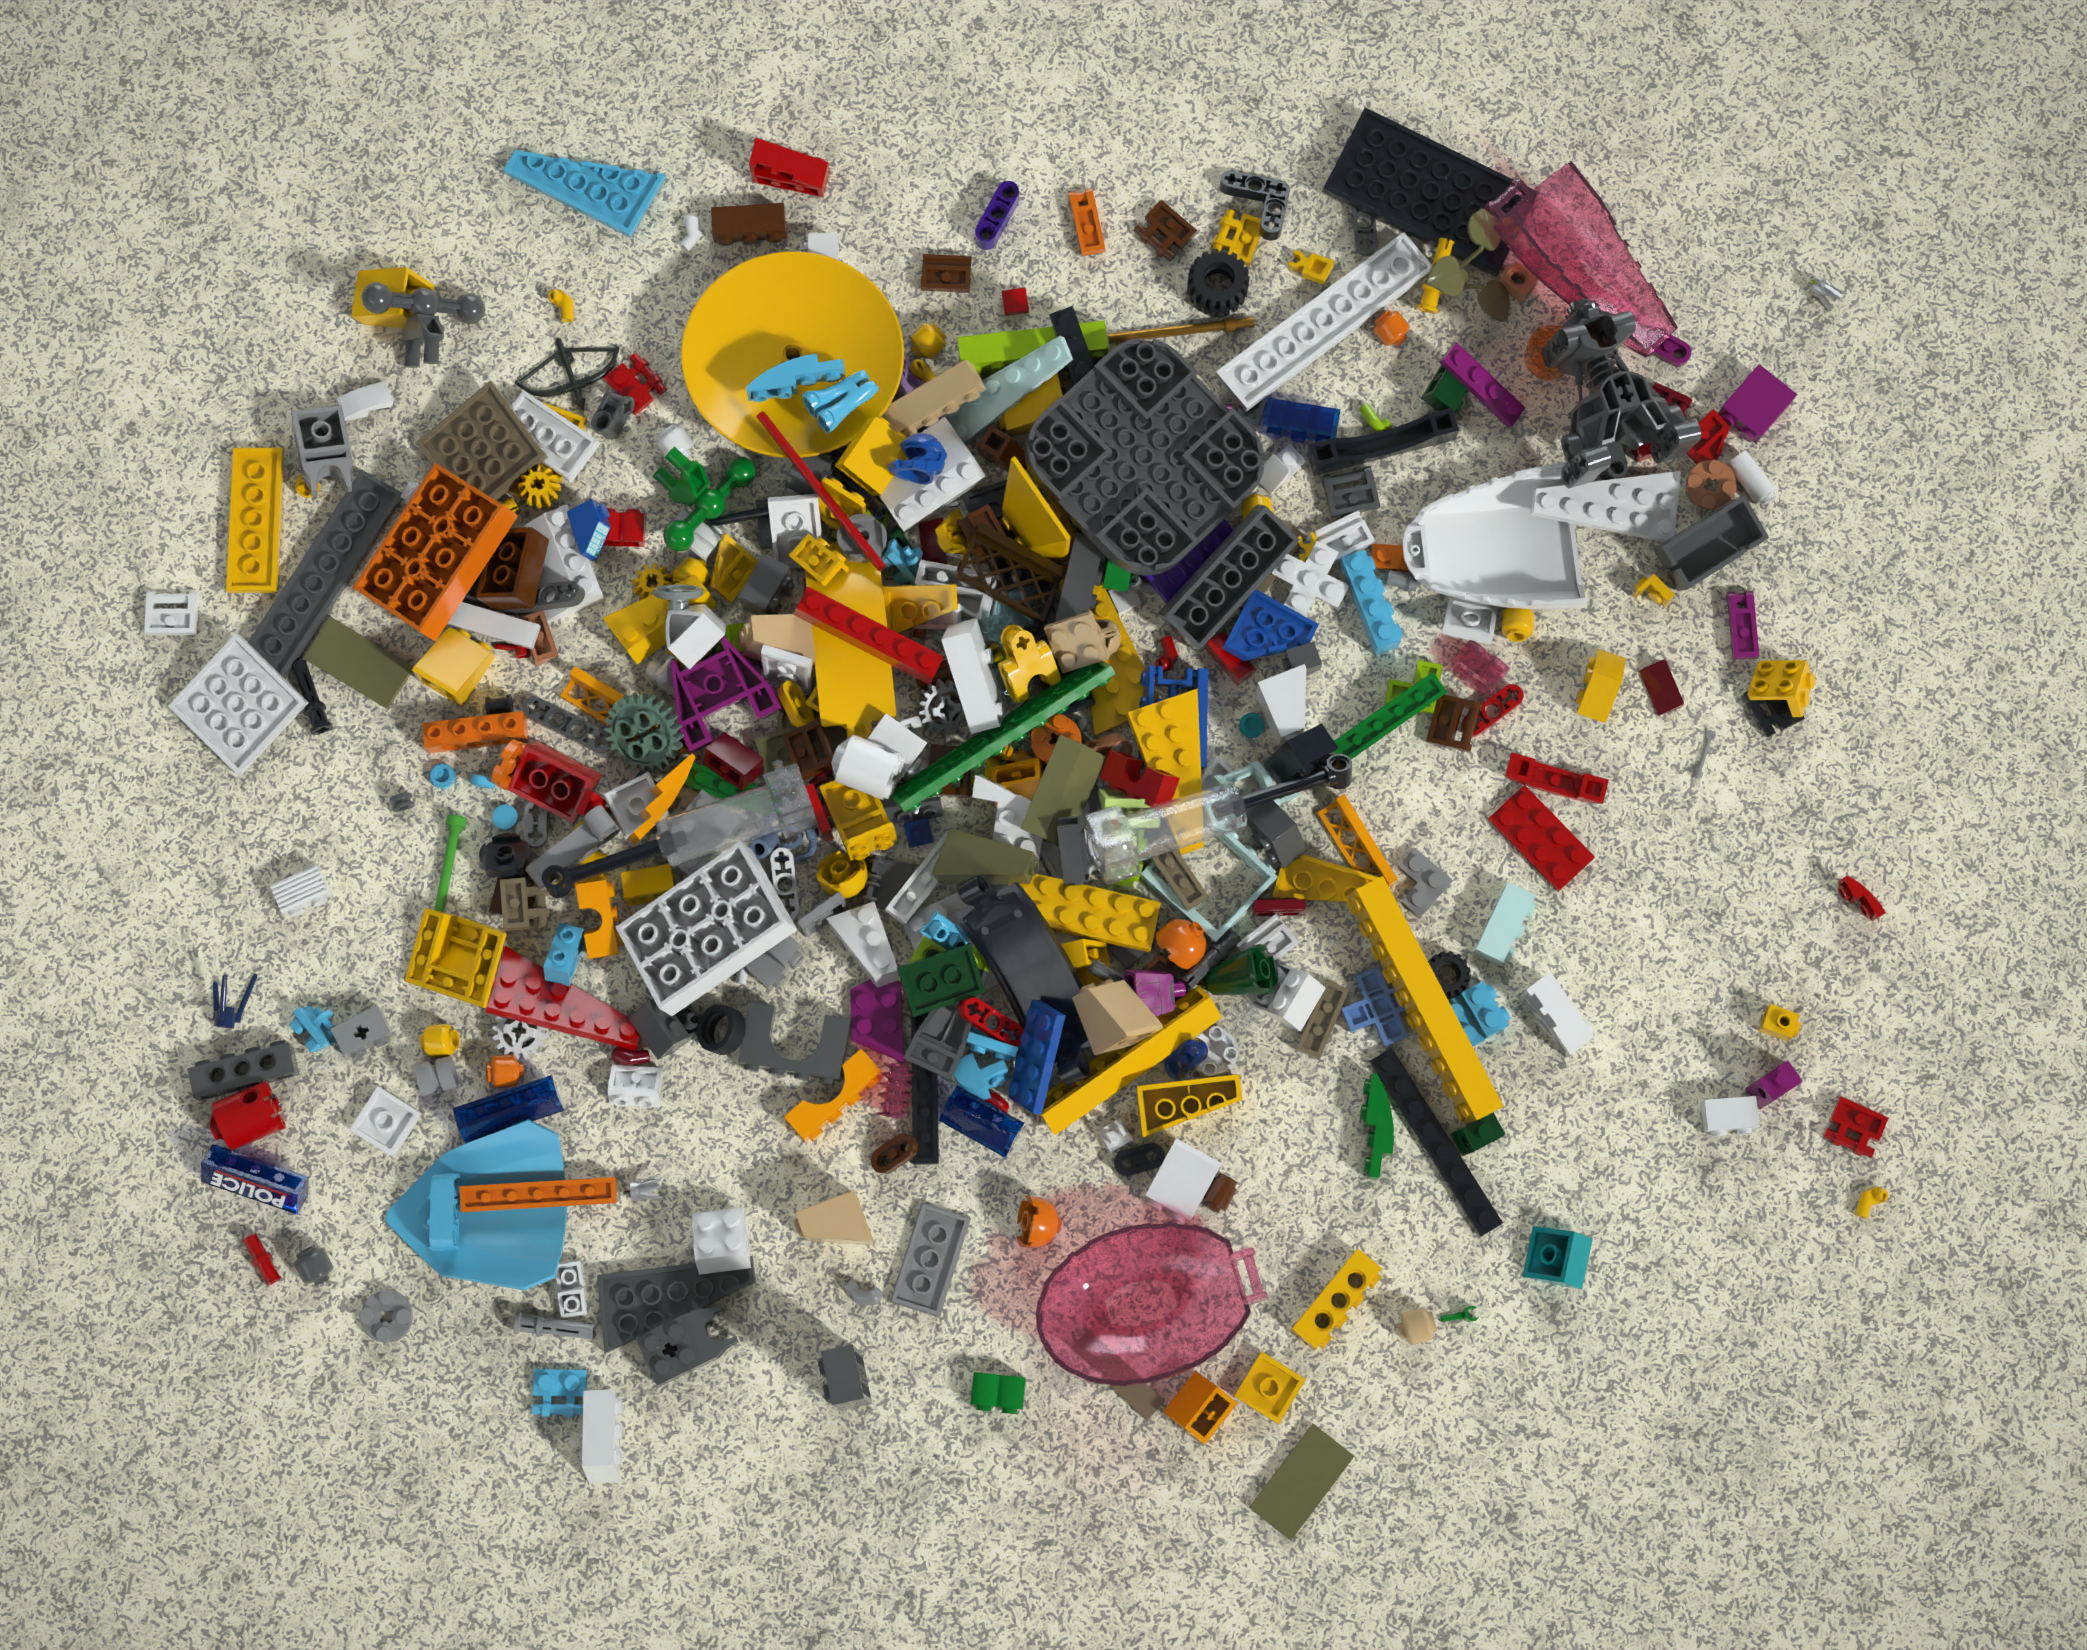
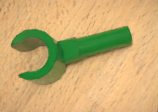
[1441,1306,1479,1322]

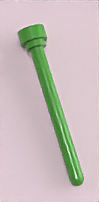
[434,814,467,912]

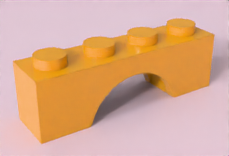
[784,1049,882,1142]

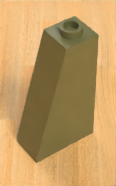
[932,828,1039,884]

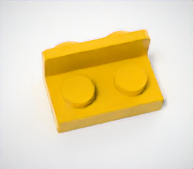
[789,533,849,586]

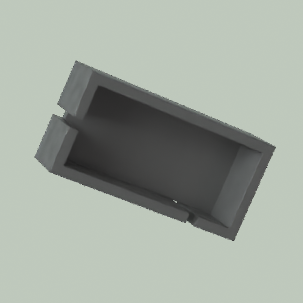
[1653,495,1769,591]

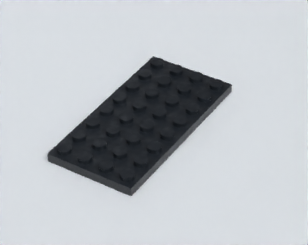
[1322,107,1539,277]

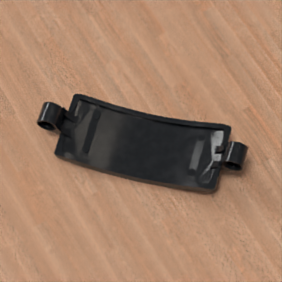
[955,874,1091,1086]

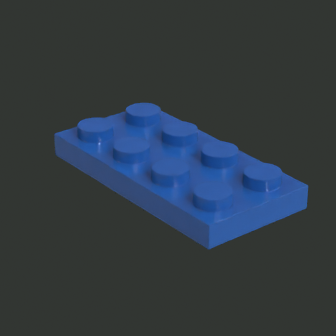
[1008,1000,1066,1114]

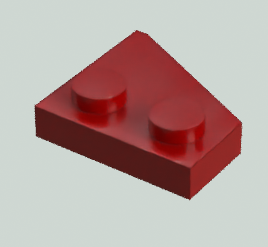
[1686,409,1730,464]

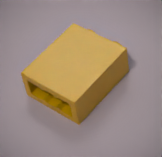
[835,416,907,496]

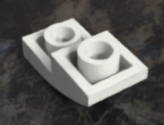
[336,381,394,421]
[556,1259,587,1318]

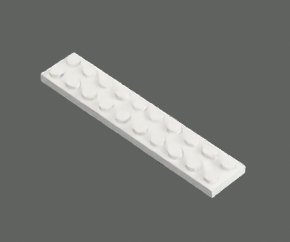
[1215,232,1432,412]

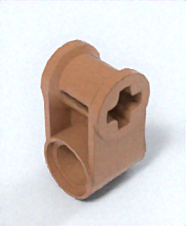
[1084,733,1133,771]

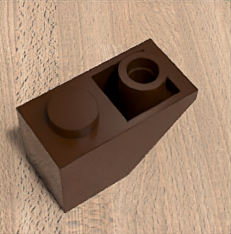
[978,426,1027,472]

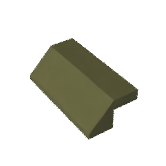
[1020,735,1106,847]

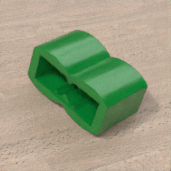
[970,1372,1026,1415]

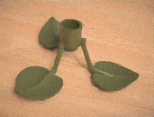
[1425,208,1510,322]

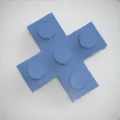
[1341,966,1409,1047]

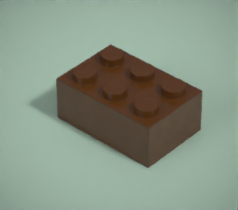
[476,527,549,610]

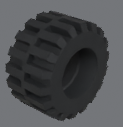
[1187,249,1250,317]

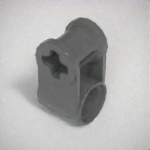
[591,389,635,440]

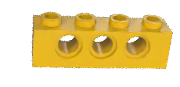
[1291,1249,1382,1350]

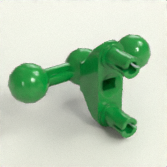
[652,446,756,551]

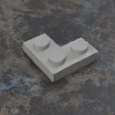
[1398,848,1453,919]

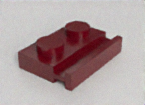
[1252,898,1306,917]

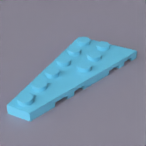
[503,150,666,238]

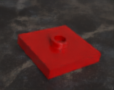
[804,783,834,842]

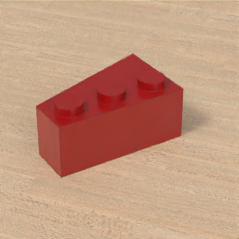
[749,138,830,197]

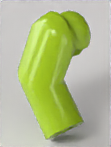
[1359,403,1392,432]

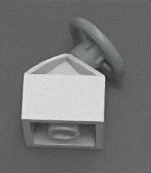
[653,585,726,669]

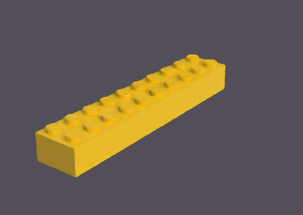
[1346,876,1504,1124]

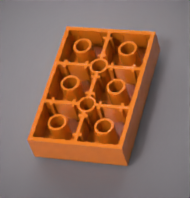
[352,463,518,641]

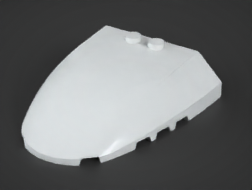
[1403,462,1588,609]

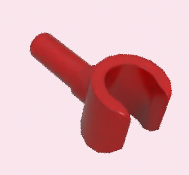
[495,643,530,659]

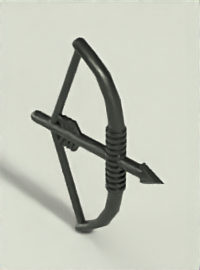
[515,337,620,411]

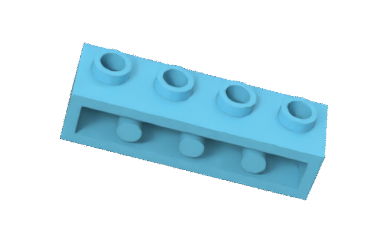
[1339,550,1403,655]

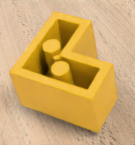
[1575,649,1626,723]
[1061,939,1111,986]

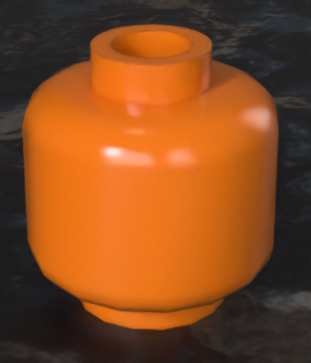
[1373,309,1410,347]
[486,1054,524,1088]

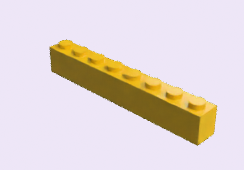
[1039,985,1222,1135]

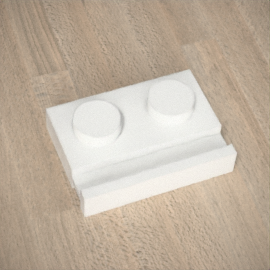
[1314,510,1375,564]
[1236,914,1299,962]

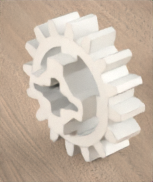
[492,1016,549,1060]

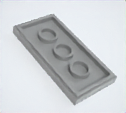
[890,1203,971,1318]

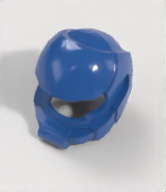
[887,433,947,484]

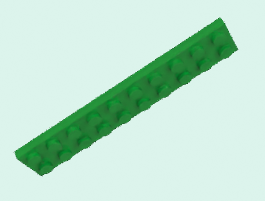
[889,661,1116,812]

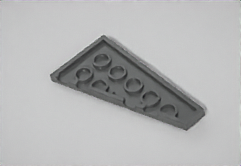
[597,1256,756,1354]

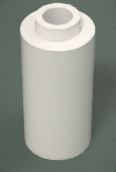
[1727,450,1777,505]

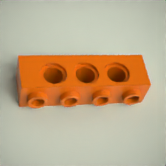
[422,711,529,753]

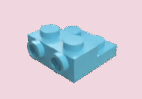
[1449,981,1510,1047]

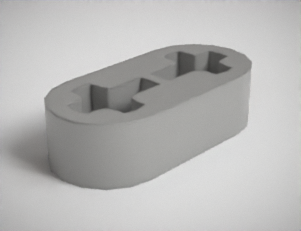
[524,802,549,849]

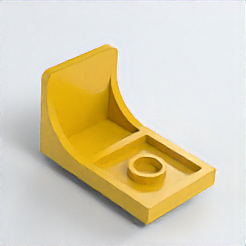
[819,780,897,861]

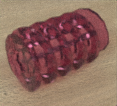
[876,1062,914,1118]

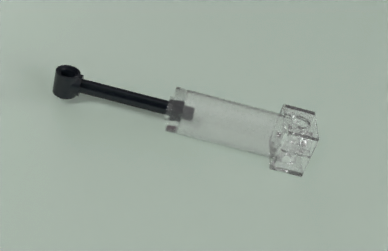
[1085,754,1352,885]
[542,760,819,898]

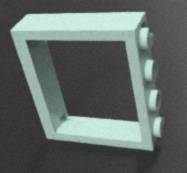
[1140,812,1278,944]

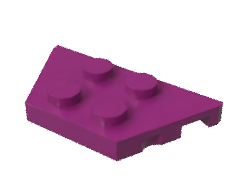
[850,964,905,1063]

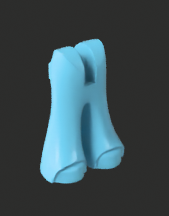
[802,370,879,434]

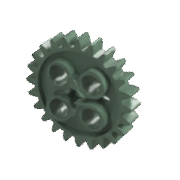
[604,692,684,772]

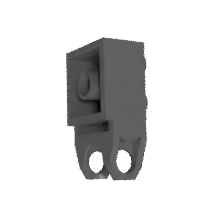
[635,1303,739,1387]

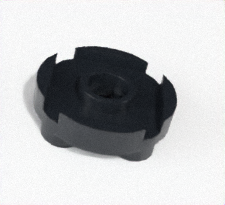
[479,833,531,878]

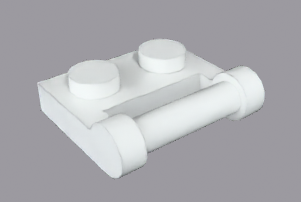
[144,591,199,635]

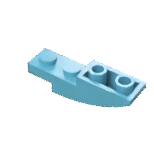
[746,353,845,402]

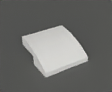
[867,713,927,783]

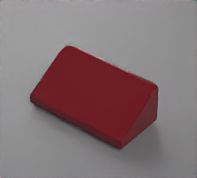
[919,517,947,564]
[1639,659,1684,716]

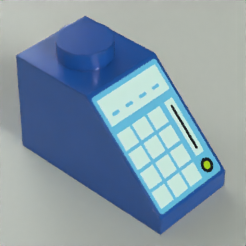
[567,499,611,561]

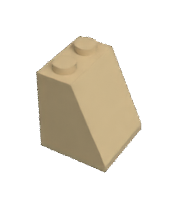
[738,614,815,665]
[1072,979,1163,1055]
[793,1190,875,1245]

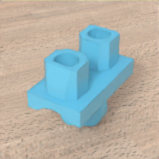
[881,539,923,585]
[920,910,969,950]
[289,1006,337,1052]

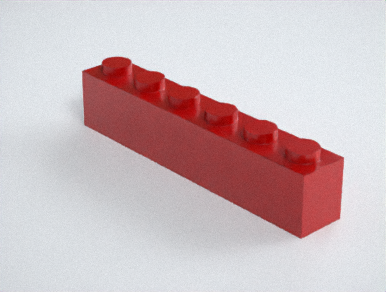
[795,587,944,685]

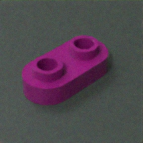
[1644,328,1691,367]

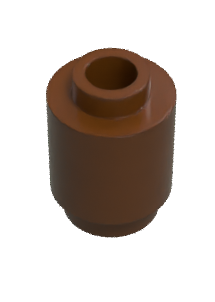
[1203,1173,1238,1214]

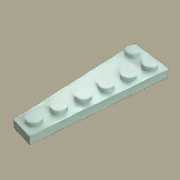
[944,336,1073,446]

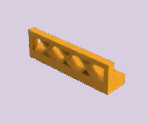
[560,666,660,741]
[1317,794,1398,887]

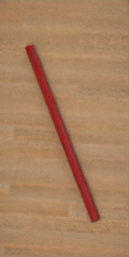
[756,411,886,571]

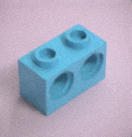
[543,923,585,987]

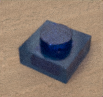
[904,817,934,848]

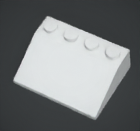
[878,417,986,534]
[520,505,606,623]

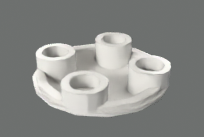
[1188,1026,1239,1077]

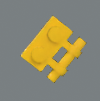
[1211,209,1261,267]

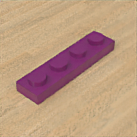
[1439,342,1525,428]

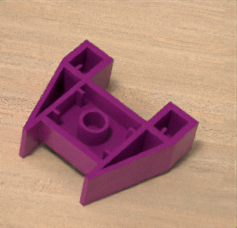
[671,636,784,752]

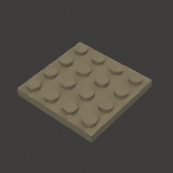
[416,380,548,500]

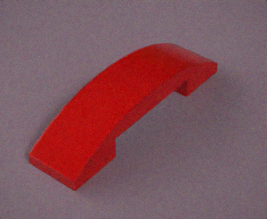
[1505,752,1609,804]

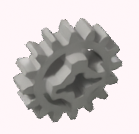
[915,679,965,734]

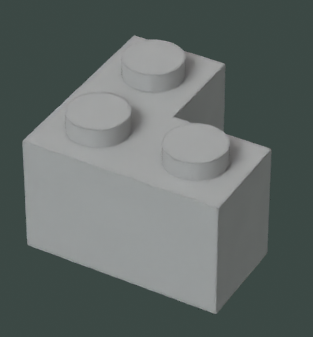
[746,936,804,990]

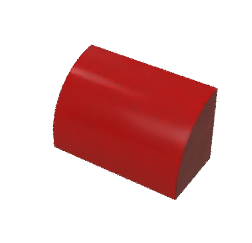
[1205,632,1257,686]

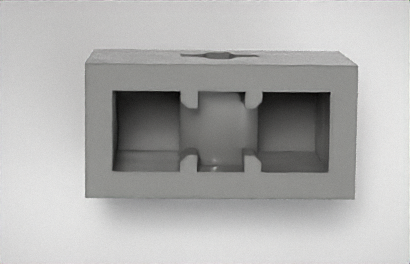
[330,1005,394,1060]

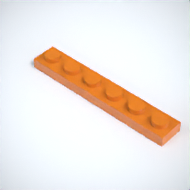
[459,1177,618,1212]

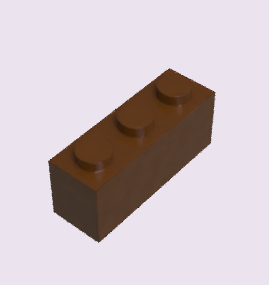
[711,203,787,246]

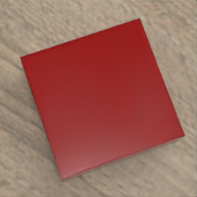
[1001,287,1029,316]

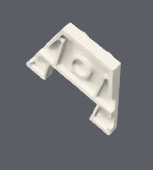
[972,773,1043,860]

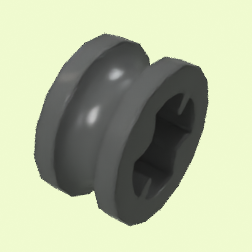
[389,792,415,812]

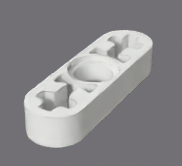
[770,848,800,920]

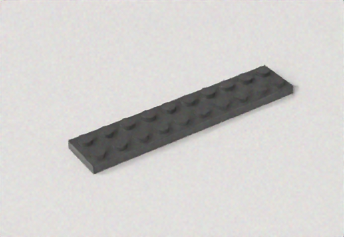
[248,469,403,679]

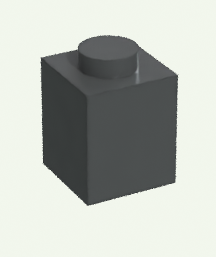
[1282,642,1322,674]

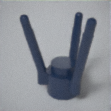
[213,974,258,1029]

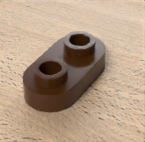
[871,1134,918,1174]

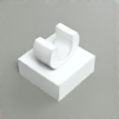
[1098,1118,1133,1153]

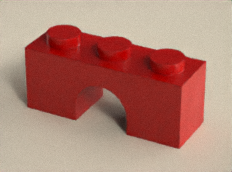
[1100,750,1180,809]

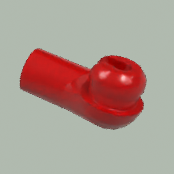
[1155,636,1178,672]

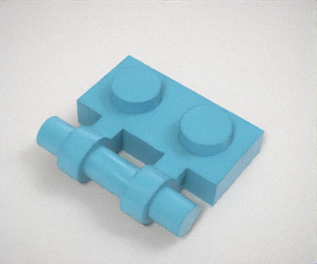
[532,1369,587,1418]

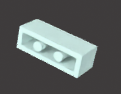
[1473,882,1537,966]

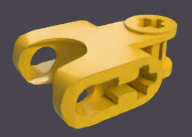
[998,624,1061,704]

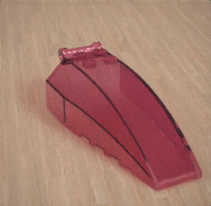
[1484,161,1678,358]

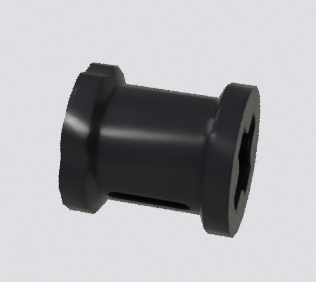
[485,694,514,715]

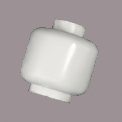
[657,424,694,457]

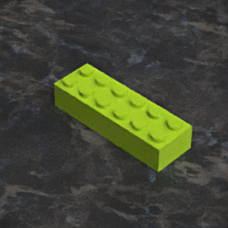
[957,320,1108,380]

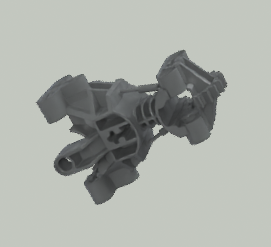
[1542,298,1701,489]

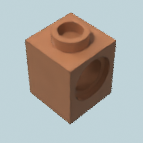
[1499,261,1540,304]

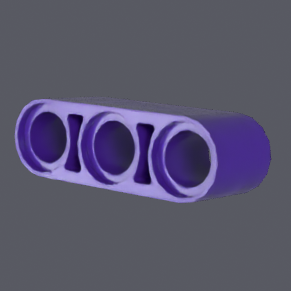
[975,181,1019,250]

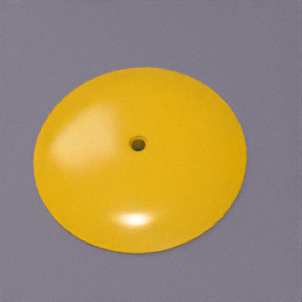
[681,251,904,458]

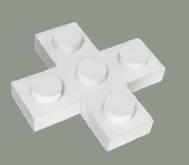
[1272,541,1349,616]

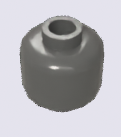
[294,1245,333,1286]

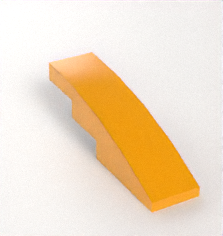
[628,753,695,845]

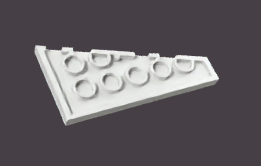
[1530,471,1681,542]

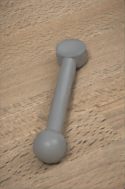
[1693,730,1716,779]

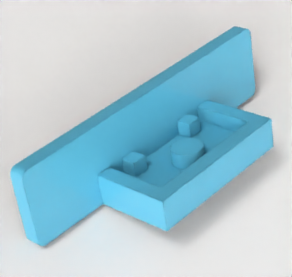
[966,1025,1021,1063]

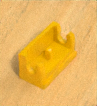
[620,863,676,907]

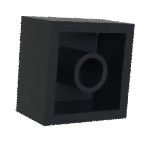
[1263,723,1338,784]

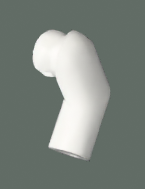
[679,215,702,252]

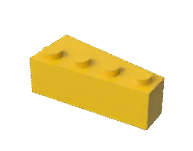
[602,575,718,665]
[1136,1074,1242,1138]

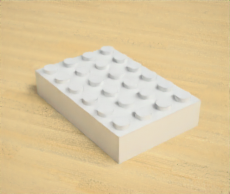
[616,841,797,1016]

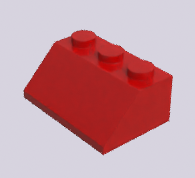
[507,741,602,824]

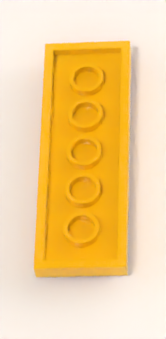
[226,448,284,593]
[1008,874,1161,953]

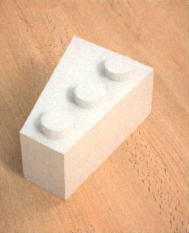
[915,560,997,629]
[826,902,899,988]
[1520,971,1595,1058]
[582,1389,623,1483]

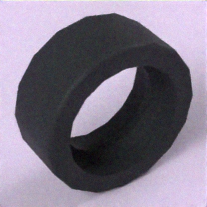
[697,1004,746,1055]

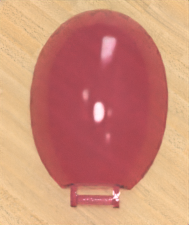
[1036,1222,1269,1386]

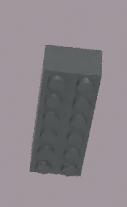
[1157,504,1300,650]
[817,1344,872,1411]

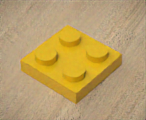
[1233,1351,1306,1425]

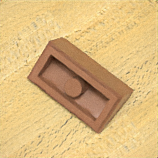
[519,611,559,666]

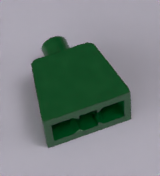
[1450,1112,1506,1156]

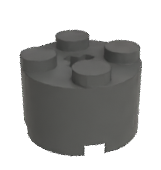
[785,453,836,495]

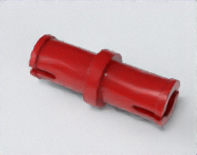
[242,1233,282,1286]

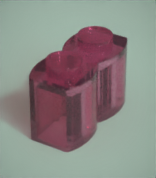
[1450,640,1510,696]

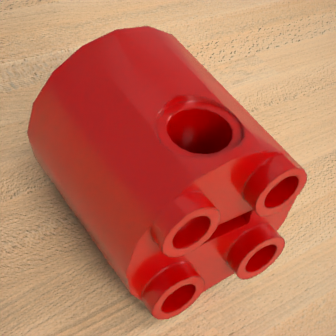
[209,1081,286,1151]

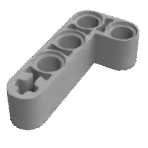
[526,805,620,891]

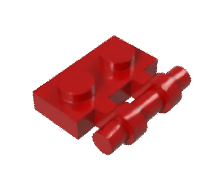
[604,353,667,415]
[1823,1096,1889,1158]

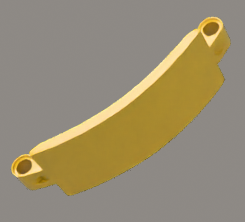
[805,541,896,740]

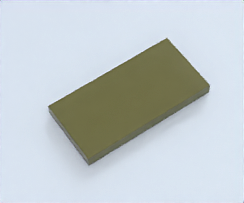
[303,617,414,710]
[1249,1423,1355,1541]

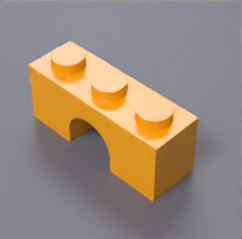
[575,875,624,959]

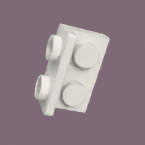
[607,1064,664,1108]

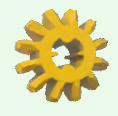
[518,465,561,509]
[632,562,674,600]

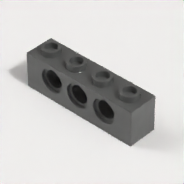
[187,1040,300,1101]

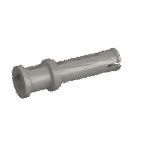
[514,1310,595,1340]

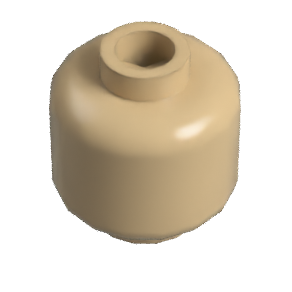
[1397,1307,1437,1345]

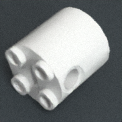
[831,735,906,800]

